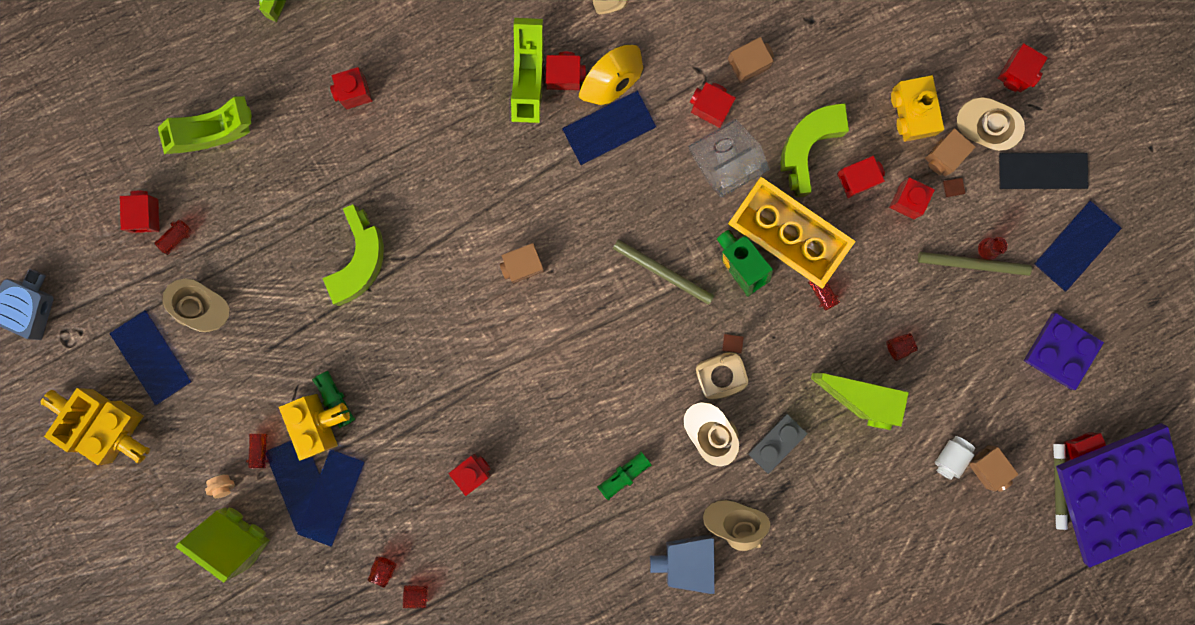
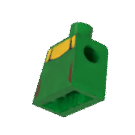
[717,230,773,297]

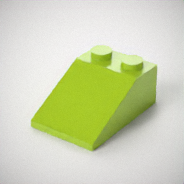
[811,373,909,430]
[176,507,270,583]

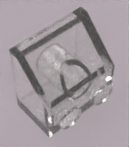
[688,119,769,197]

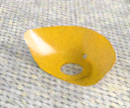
[579,45,643,105]

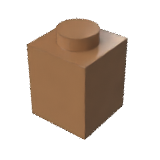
[728,37,774,84]
[925,128,975,176]
[499,243,544,284]
[969,445,1019,492]

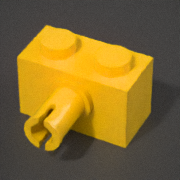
[891,75,944,142]
[41,388,110,452]
[279,394,350,461]
[75,401,150,466]

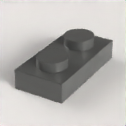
[747,414,808,474]

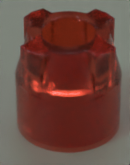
[886,333,918,361]
[368,556,397,588]
[403,585,428,609]

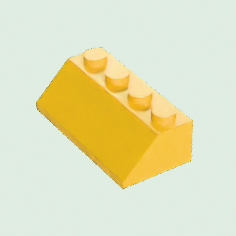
[728,177,856,289]

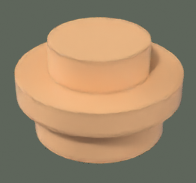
[205,475,235,498]

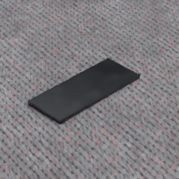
[999,153,1088,189]

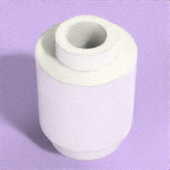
[935,436,975,480]

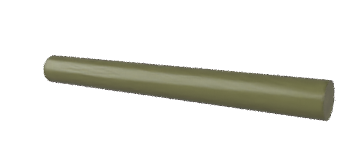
[613,239,714,305]
[918,252,1032,276]

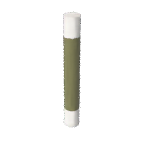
[1053,444,1068,530]

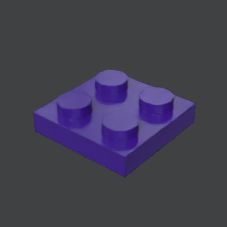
[1023,313,1104,390]

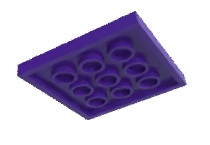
[1056,423,1193,568]

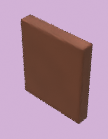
[943,178,965,198]
[722,334,744,353]

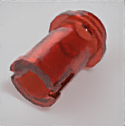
[154,219,192,255]
[978,237,1008,260]
[808,281,840,311]
[245,434,269,468]

